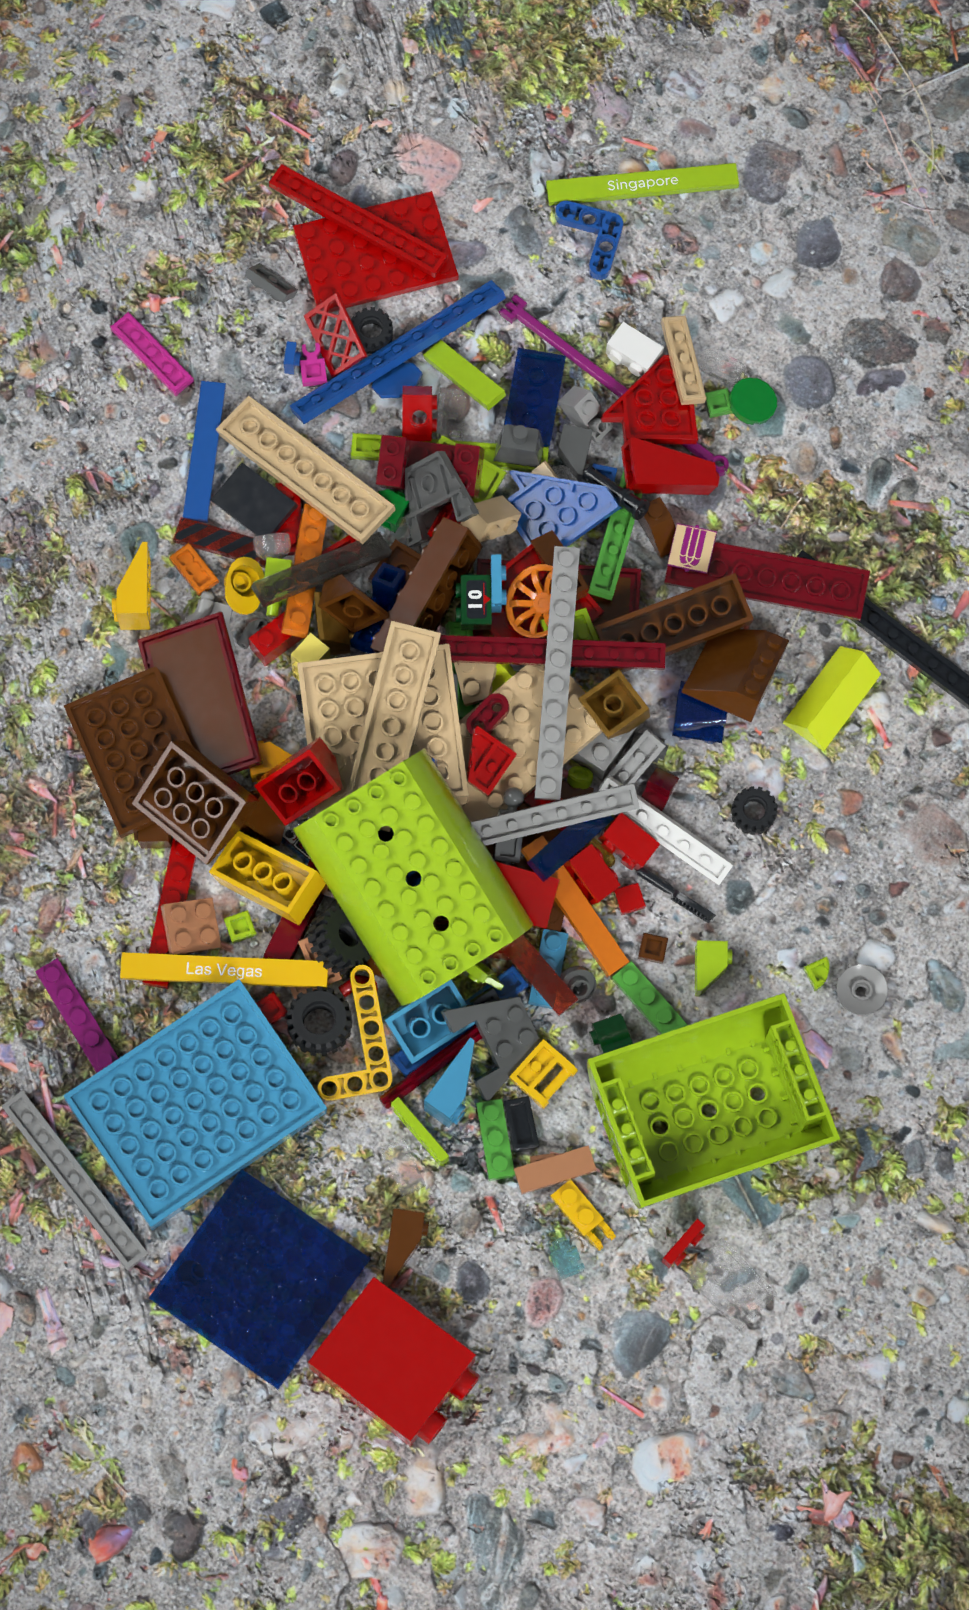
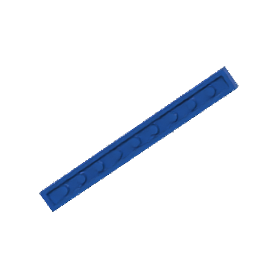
[289,280,506,424]

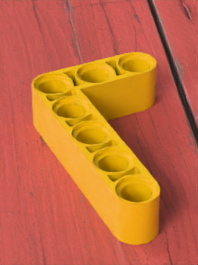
[317,965,392,1101]

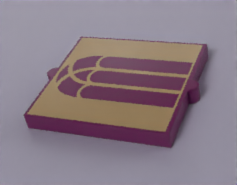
[667,523,717,574]

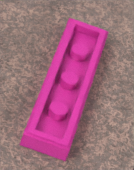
[110,312,194,396]

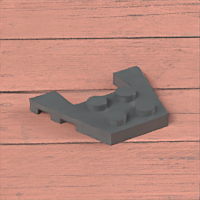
[405,451,479,547]
[441,996,541,1101]

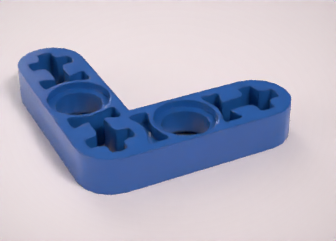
[555,201,623,280]

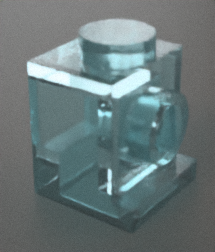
[548,1237,585,1281]

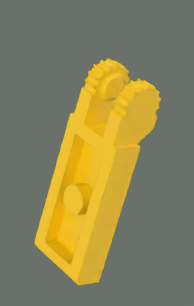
[550,1180,616,1251]

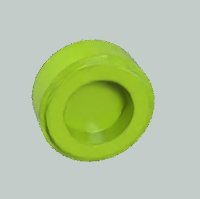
[567,766,593,789]

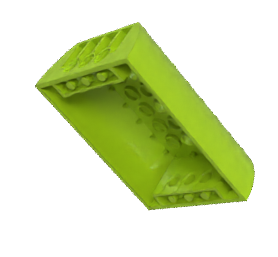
[293,748,534,1006]
[587,993,840,1209]

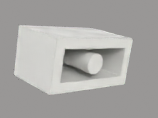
[606,322,664,377]

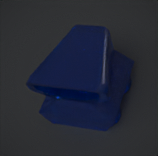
[672,680,728,744]

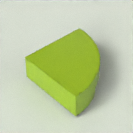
[803,956,830,991]

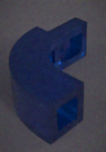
[350,562,406,654]

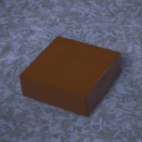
[638,932,668,964]

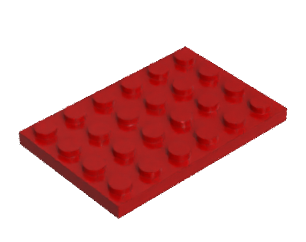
[293,191,459,315]

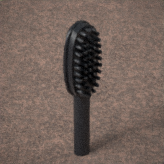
[637,867,716,923]

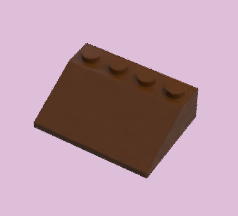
[682,629,789,722]
[132,741,260,865]

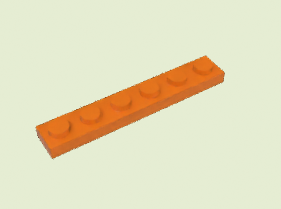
[281,504,327,639]

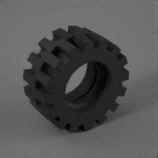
[349,307,393,354]
[731,786,778,835]

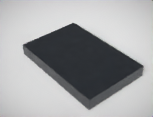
[211,463,298,544]

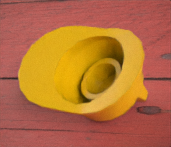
[224,557,264,615]

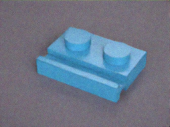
[491,554,507,613]

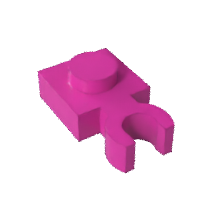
[300,343,327,387]

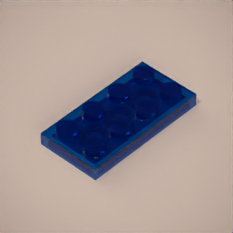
[504,348,566,449]

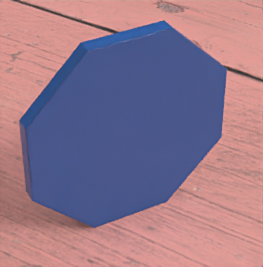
[371,363,423,398]

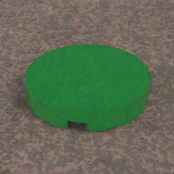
[729,377,777,425]

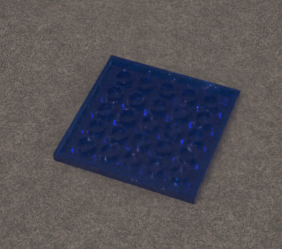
[149,1169,371,1391]

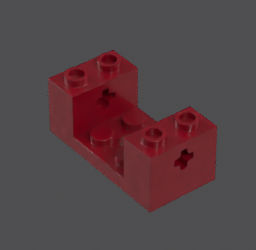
[376,435,485,499]

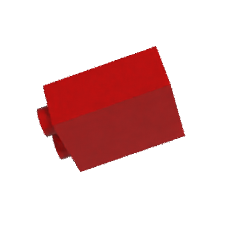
[308,1277,481,1447]

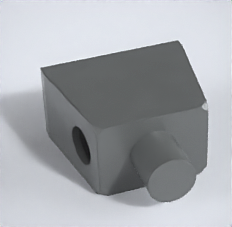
[494,424,544,468]

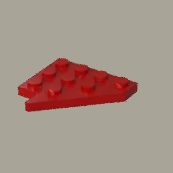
[601,355,698,444]

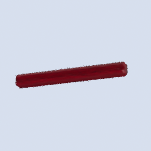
[379,1025,482,1109]

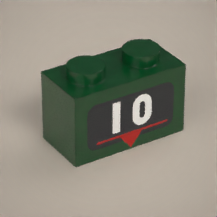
[456,575,492,630]

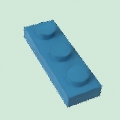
[528,929,569,1009]

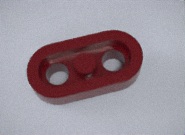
[466,693,510,736]

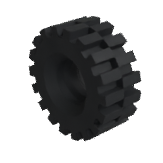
[308,905,370,974]

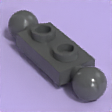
[493,787,524,866]

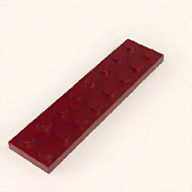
[664,537,870,621]

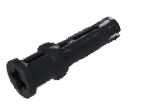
[582,466,650,520]

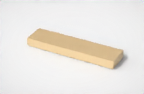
[661,315,706,405]

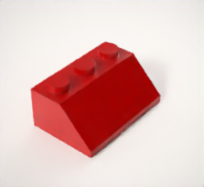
[254,737,343,826]

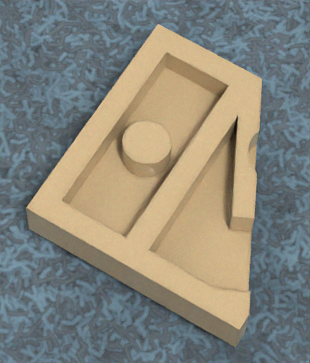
[454,662,497,706]

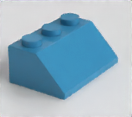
[382,980,475,1064]

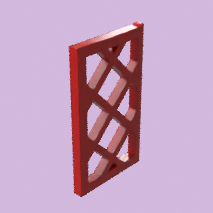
[304,292,367,378]

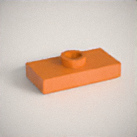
[169,543,219,597]

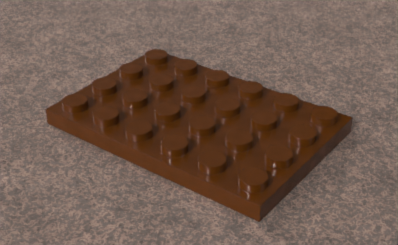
[64,665,192,838]

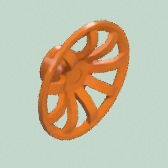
[506,564,553,639]

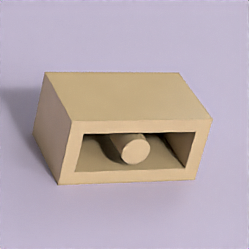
[460,495,522,543]

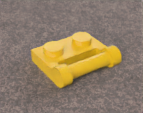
[509,1039,578,1109]

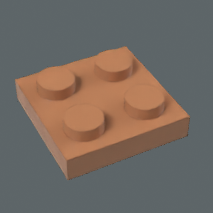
[161,898,222,955]

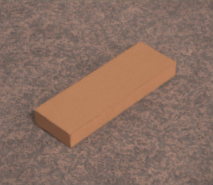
[514,1145,597,1195]

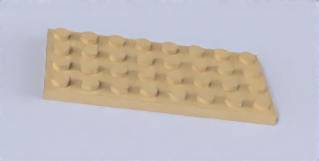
[456,665,602,822]

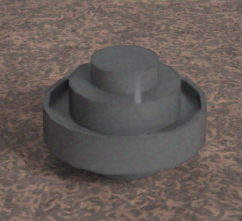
[558,966,597,1003]

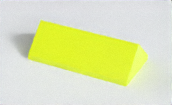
[783,646,881,752]

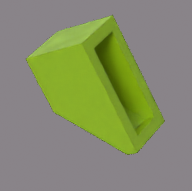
[695,940,732,997]

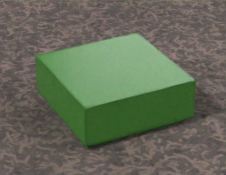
[705,388,732,418]

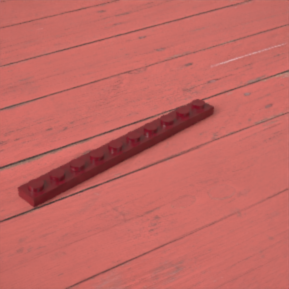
[439,635,666,670]

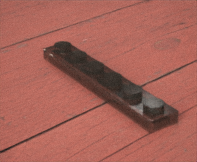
[251,532,392,607]

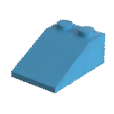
[424,1038,475,1128]

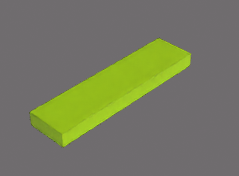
[423,340,506,411]

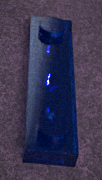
[527,815,614,882]

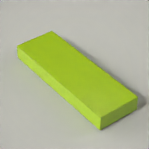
[391,1097,449,1166]

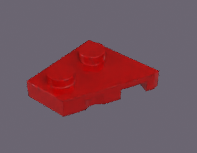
[467,725,517,796]

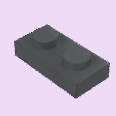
[245,263,298,303]

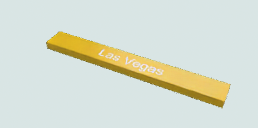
[120,952,328,988]

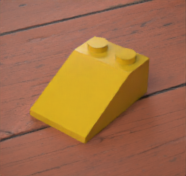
[112,542,151,630]

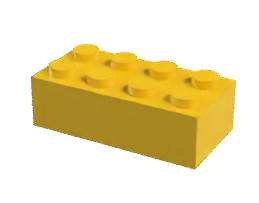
[209,831,326,925]

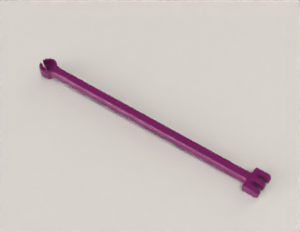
[499,294,729,477]

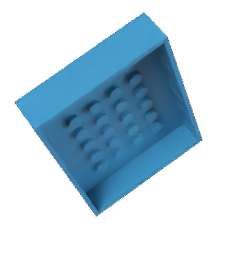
[63,979,327,1231]

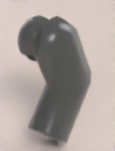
[237,618,269,649]

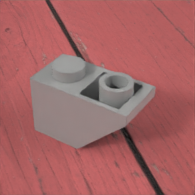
[558,386,614,443]

